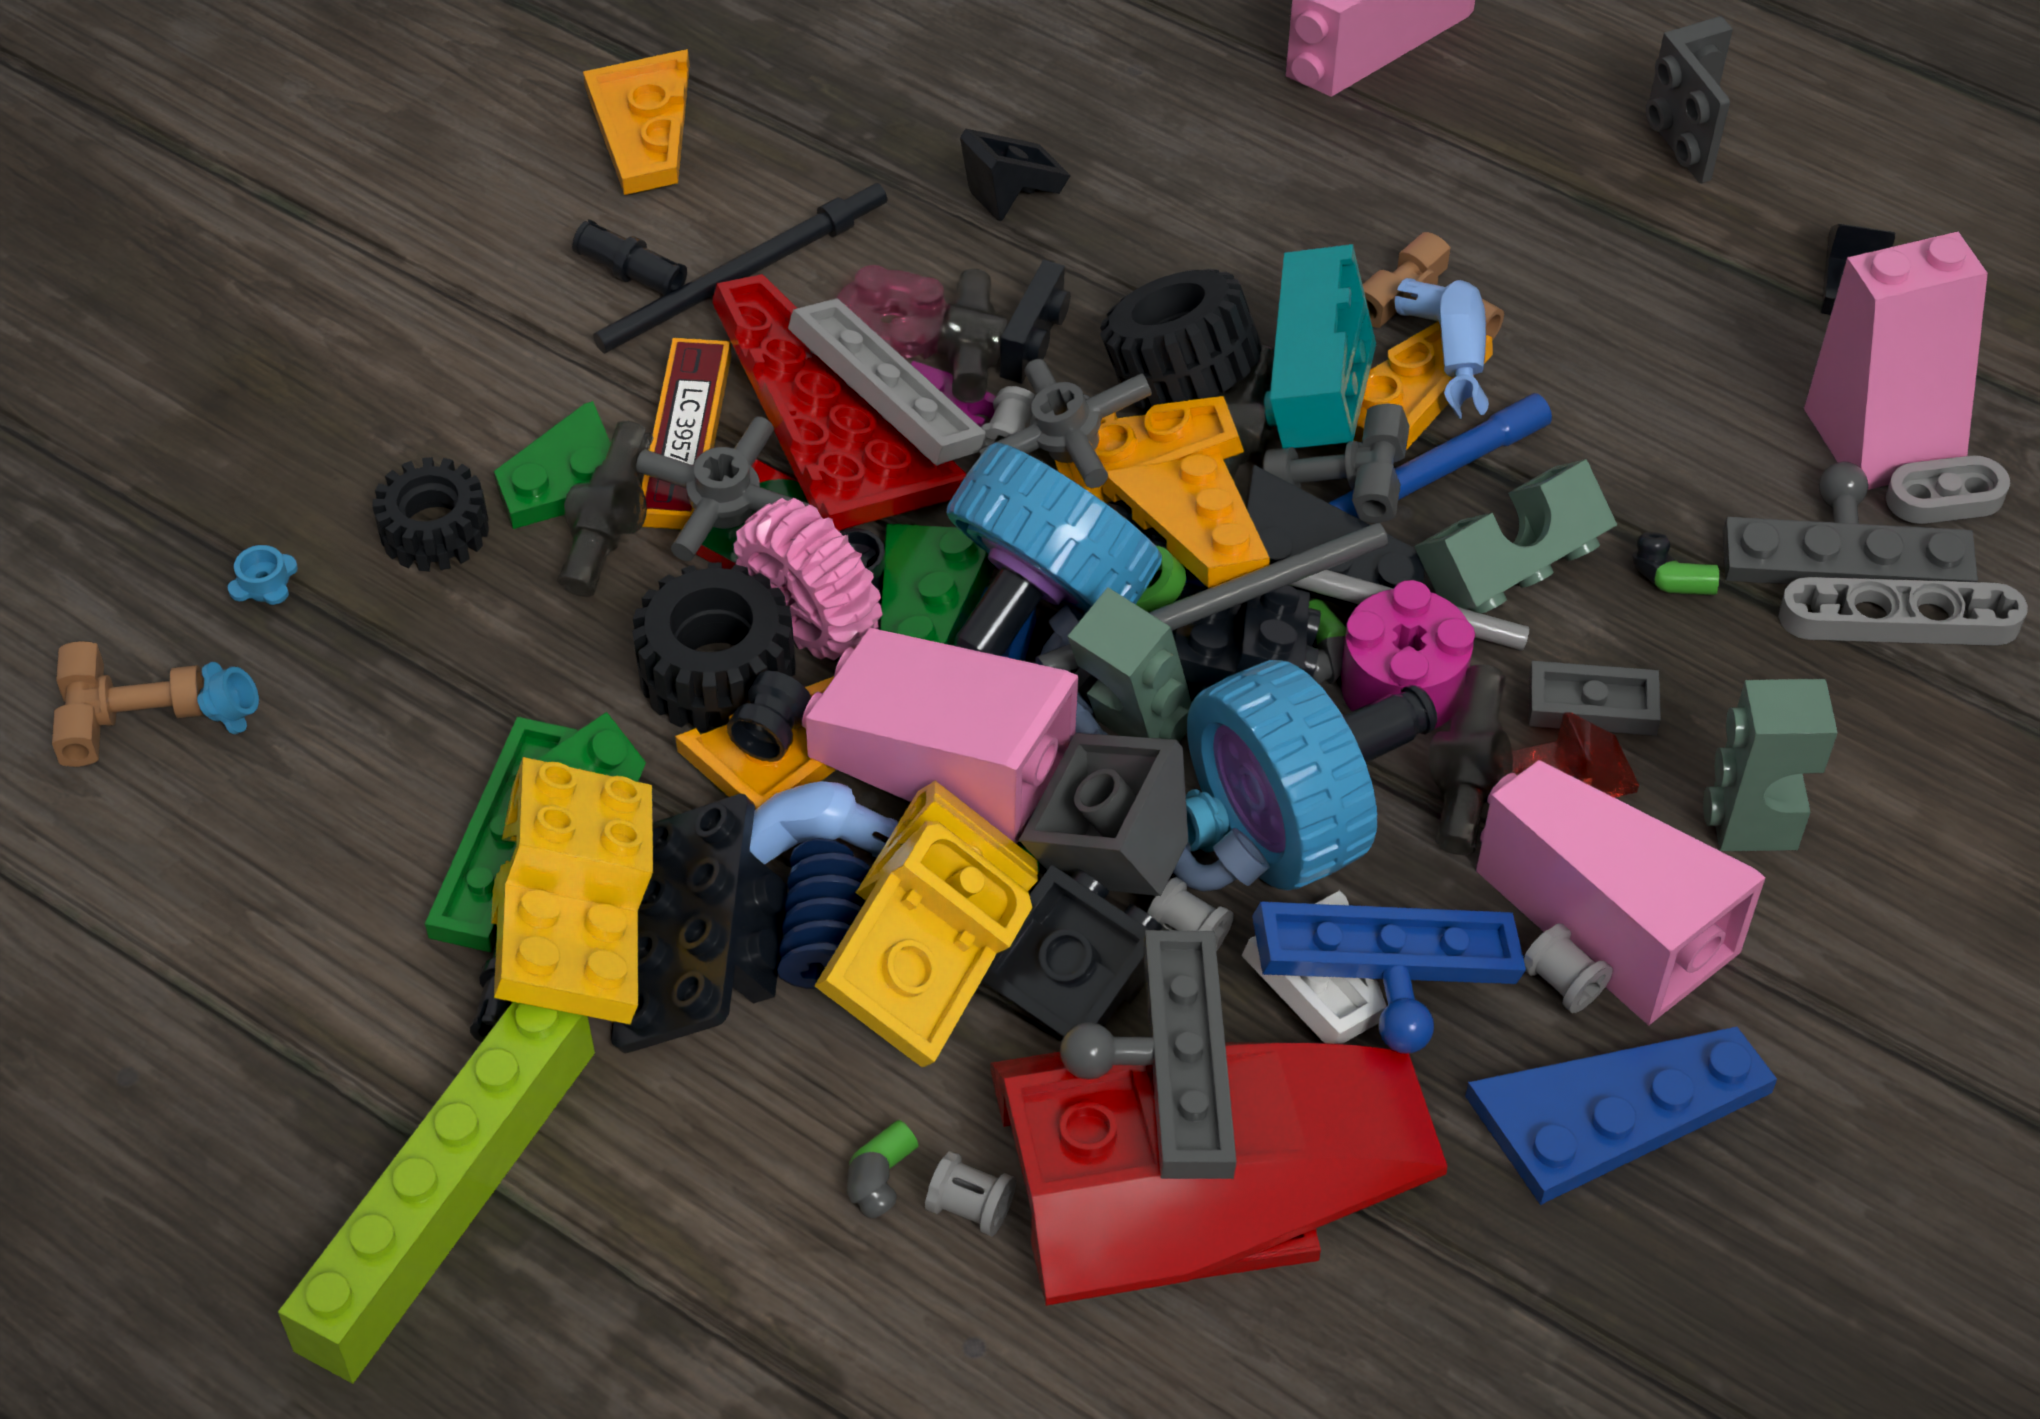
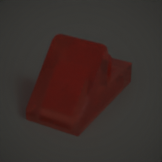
[1494,712,1639,798]

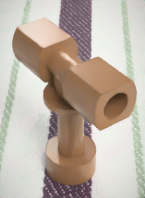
[1362,232,1504,341]
[52,641,204,767]

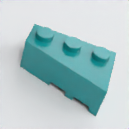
[1264,244,1376,448]

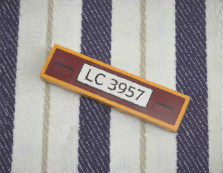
[636,338,732,529]

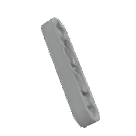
[1778,577,2028,645]

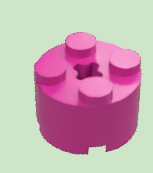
[1341,580,1475,729]

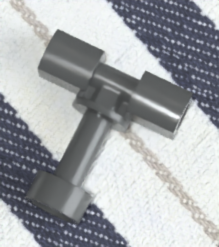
[1264,403,1410,523]

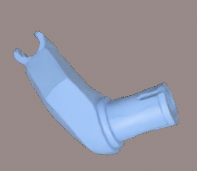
[1395,278,1489,419]
[749,781,899,865]

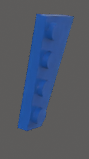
[1465,1027,1777,1205]

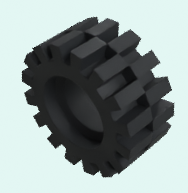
[372,457,489,572]

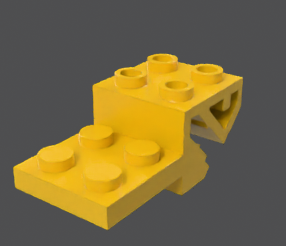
[491,757,653,1024]
[815,780,1038,1068]

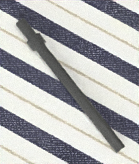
[1036,523,1388,671]

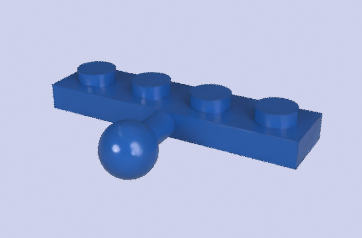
[1252,901,1526,1054]

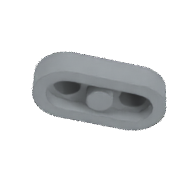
[1886,456,2010,524]

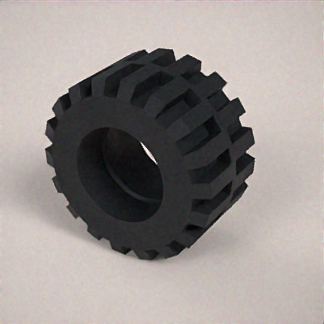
[1100,269,1262,409]
[632,563,796,733]

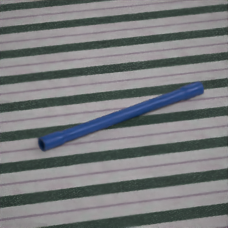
[1173,393,1552,603]

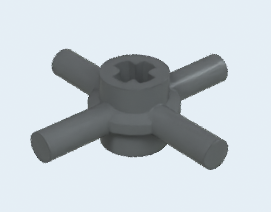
[979,359,1152,488]
[636,417,809,561]

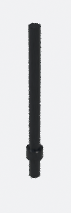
[593,183,888,354]

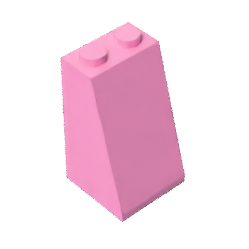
[1286,0,1475,97]
[1804,232,1988,490]
[802,628,1078,844]
[1476,760,1766,1026]

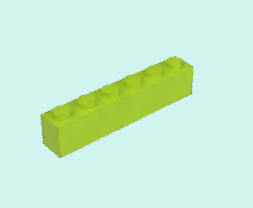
[278,1002,595,1384]

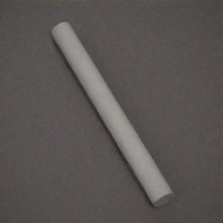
[1289,570,1529,651]

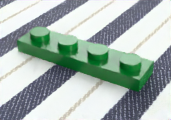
[425,717,578,953]

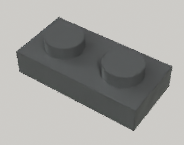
[1529,661,1661,736]

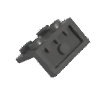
[1646,16,1733,184]

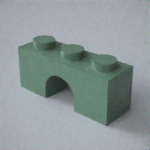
[1414,459,1617,613]
[1067,587,1192,742]
[1703,679,1838,851]

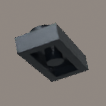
[1000,259,1071,384]

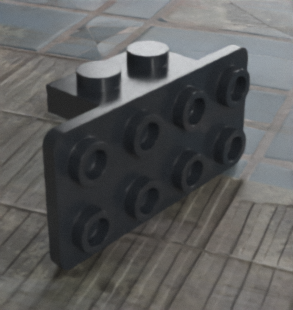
[611,794,788,1053]

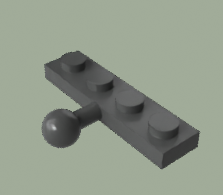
[1722,462,1978,584]
[1060,930,1237,1179]

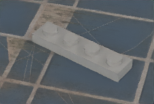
[788,298,986,465]

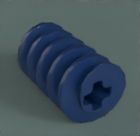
[777,838,871,989]

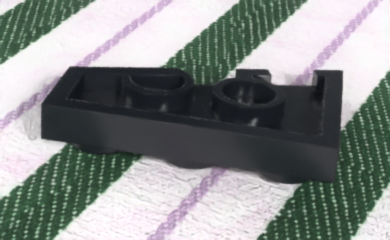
[1245,465,1425,607]

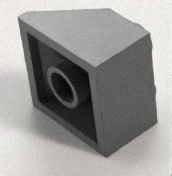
[1019,733,1188,896]

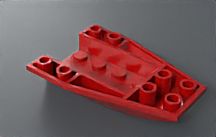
[990,1042,1448,1306]

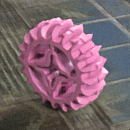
[733,498,883,660]

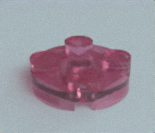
[837,265,948,361]

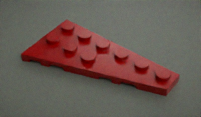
[712,274,967,531]

